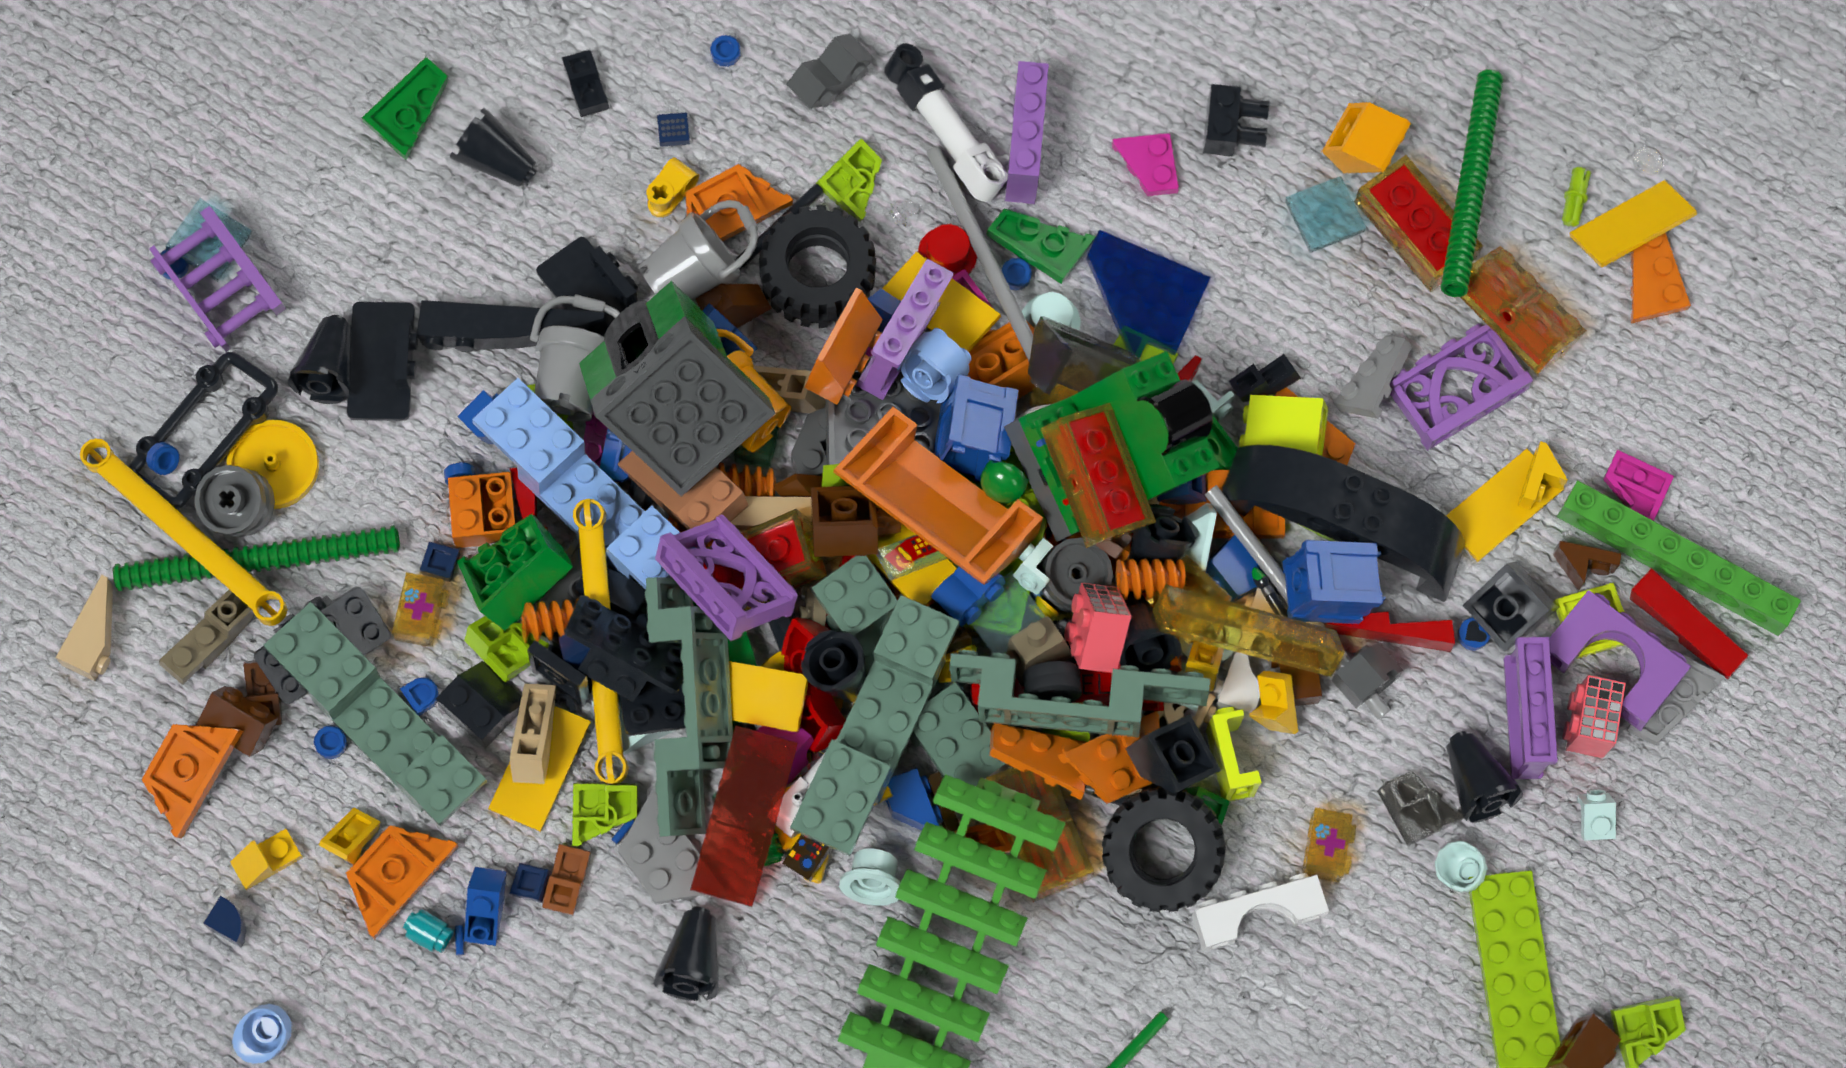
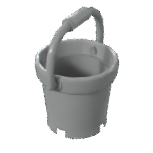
[639,200,758,301]
[530,294,630,422]

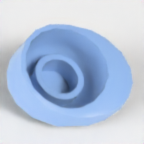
[232,1004,292,1064]

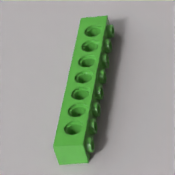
[1556,480,1801,636]

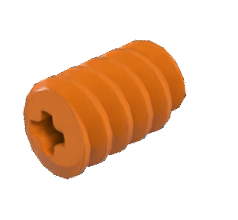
[718,462,777,497]
[1116,559,1185,599]
[521,599,578,643]

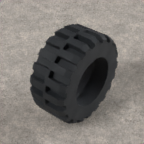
[759,205,876,328]
[1102,786,1226,913]

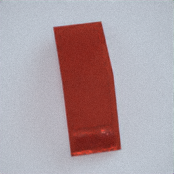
[690,726,798,907]

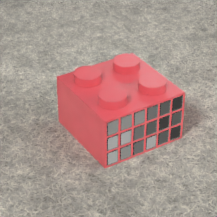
[1065,583,1131,673]
[1563,675,1626,758]

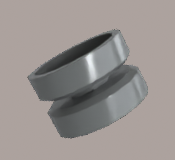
[194,465,275,537]
[1037,538,1113,613]

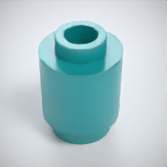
[403,909,454,953]

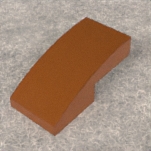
[542,844,592,915]

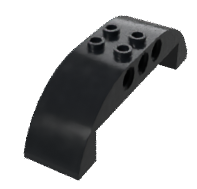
[1221,445,1465,602]

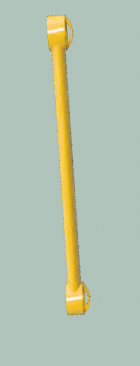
[80,438,287,626]
[573,499,629,784]

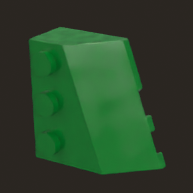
[457,514,573,631]

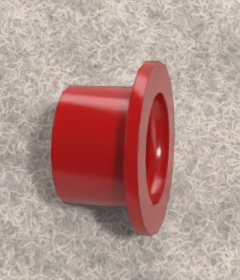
[917,224,978,276]

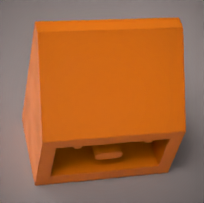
[448,472,515,548]

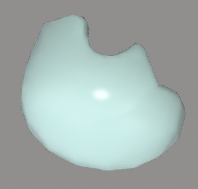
[1435,841,1488,893]

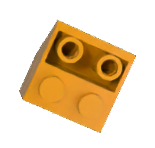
[1322,102,1411,173]

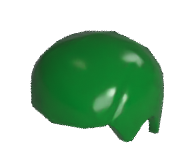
[980,460,1029,504]

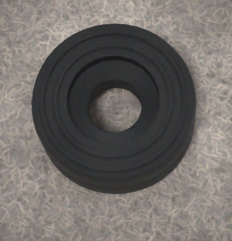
[1023,661,1082,703]

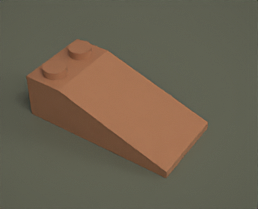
[618,451,748,546]

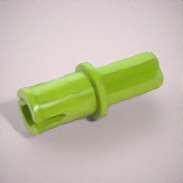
[1562,167,1591,227]

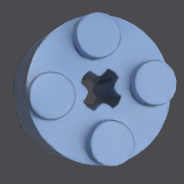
[897,328,971,404]

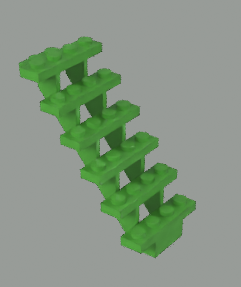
[837,774,1066,1068]

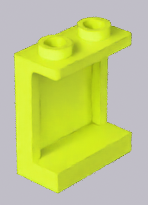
[1239,395,1328,456]
[1206,707,1262,802]

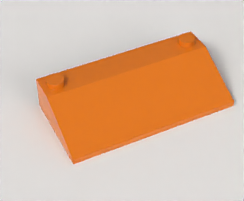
[833,407,1043,585]

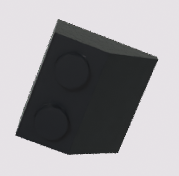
[1462,561,1559,652]
[436,661,522,749]
[1125,714,1221,794]

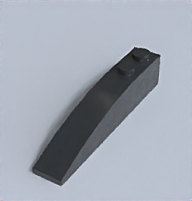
[417,300,609,352]

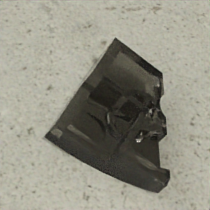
[1377,771,1464,846]

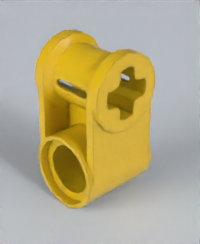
[646,157,700,218]

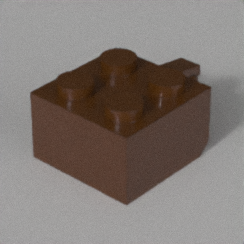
[811,486,901,557]

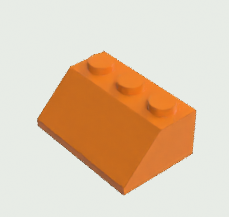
[804,288,883,405]
[968,320,1061,400]

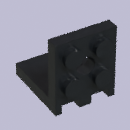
[527,640,593,708]

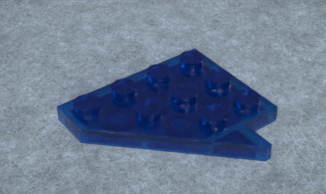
[1086,229,1211,364]

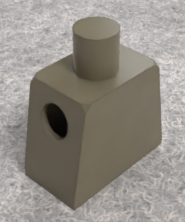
[1006,616,1074,687]

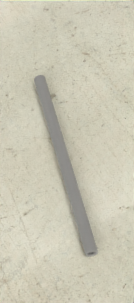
[927,146,1048,372]
[1204,485,1390,719]

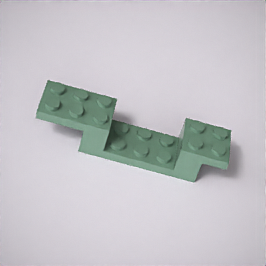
[810,556,1006,786]
[645,577,735,837]
[790,595,960,856]
[263,602,487,826]
[950,650,1210,737]

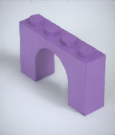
[1005,61,1049,204]
[1549,590,1691,732]

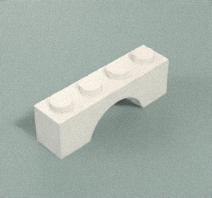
[1213,588,1288,721]
[1192,873,1329,952]

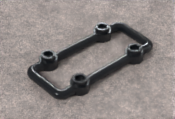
[128,352,278,509]

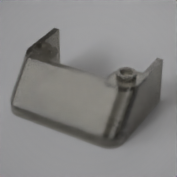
[1027,316,1170,411]

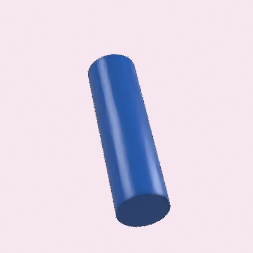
[611,820,634,844]
[455,925,464,956]

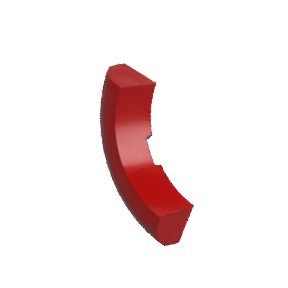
[781,617,846,752]

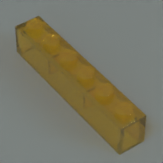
[1153,584,1345,677]

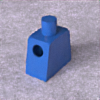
[1199,534,1271,605]

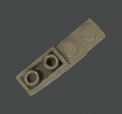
[159,571,272,685]

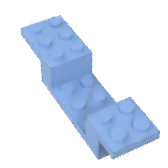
[472,378,697,589]

